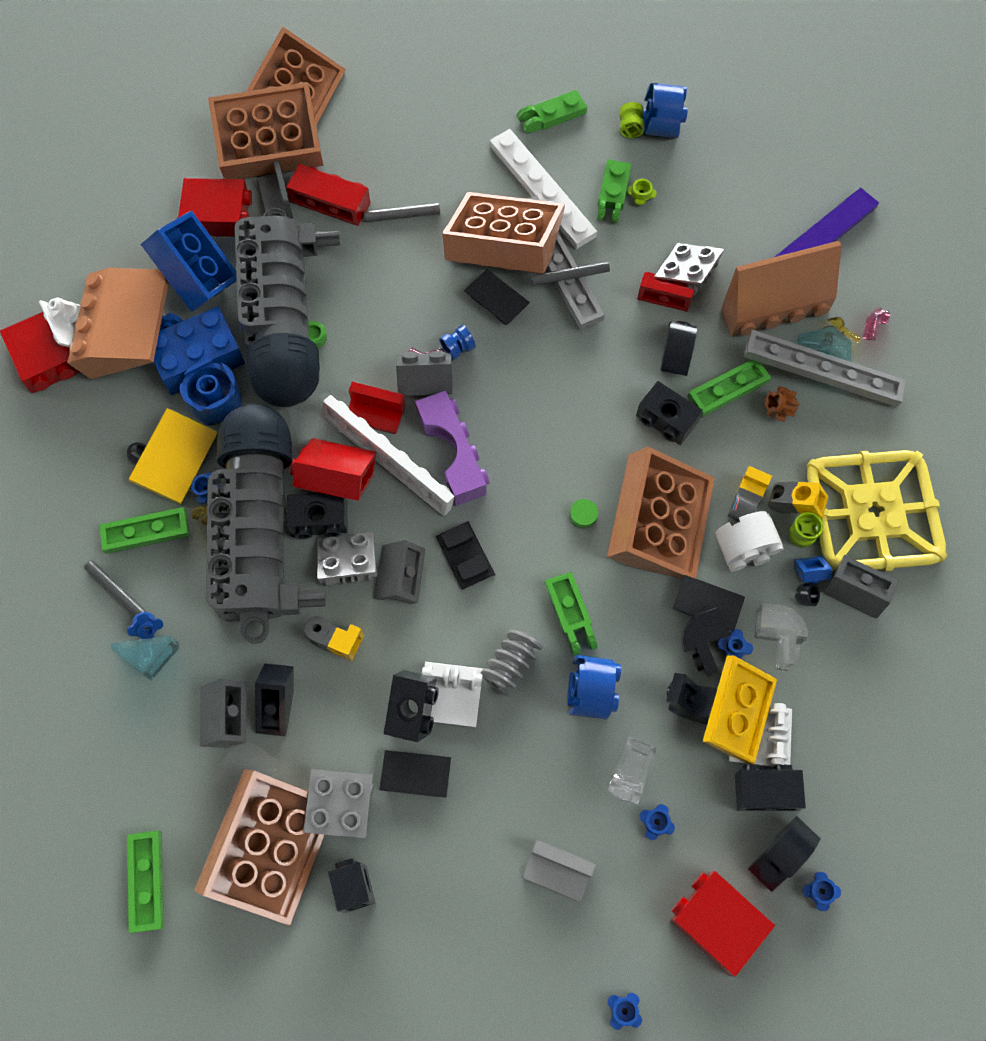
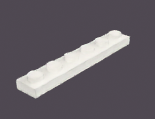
[490,129,597,249]
[322,395,455,517]

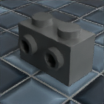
[396,351,453,396]
[199,679,246,748]

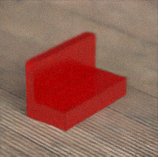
[637,272,694,312]
[348,381,406,434]

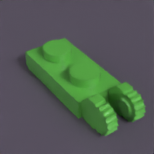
[516,89,587,133]
[597,159,632,223]
[544,571,598,656]

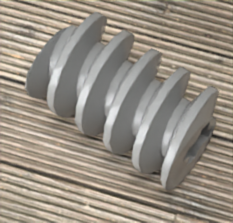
[481,630,543,696]

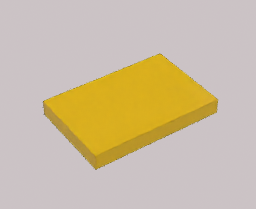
[129,408,218,505]
[702,655,777,764]

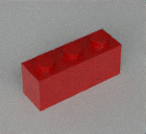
[286,164,371,226]

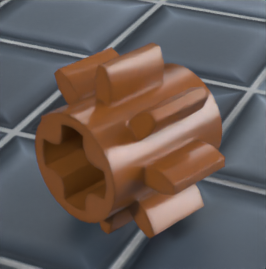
[764,386,800,422]

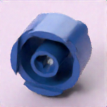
[643,83,688,138]
[180,360,242,425]
[567,655,621,720]

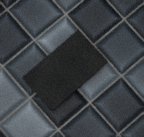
[464,269,530,325]
[436,521,495,590]
[673,575,745,631]
[379,750,451,798]

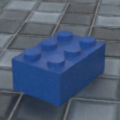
[140,210,237,312]
[154,306,246,396]

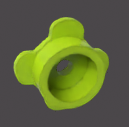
[627,179,657,206]

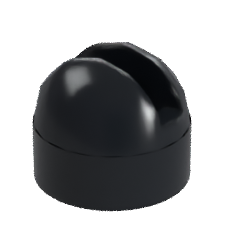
[127,442,146,465]
[795,583,820,606]

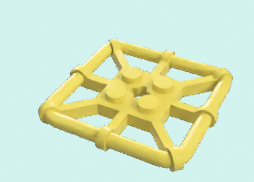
[806,450,947,572]

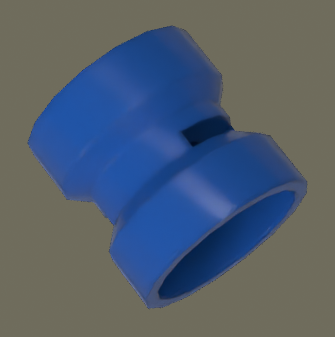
[439,325,476,361]

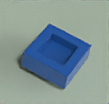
[794,556,832,583]

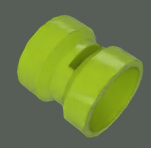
[619,102,645,138]
[788,512,823,548]

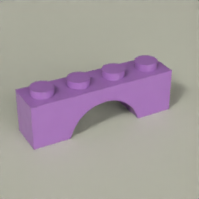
[415,390,490,506]

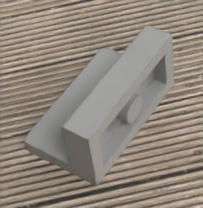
[523,840,596,902]

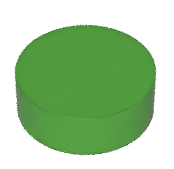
[308,321,327,348]
[570,499,598,529]

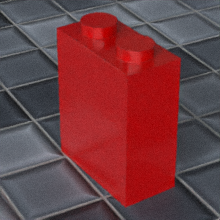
[178,178,252,237]
[0,312,80,393]
[290,438,376,501]
[670,871,776,977]

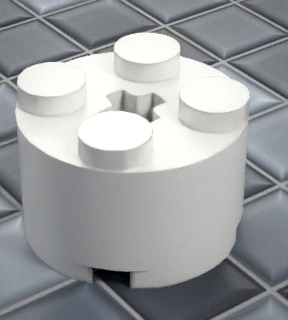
[715,511,784,572]

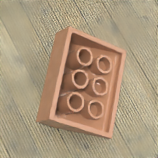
[246,26,346,125]
[208,82,324,179]
[442,192,565,274]
[721,241,841,337]
[67,268,169,379]
[607,446,714,579]
[194,769,324,926]

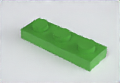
[687,360,771,418]
[99,507,190,554]
[127,831,164,933]

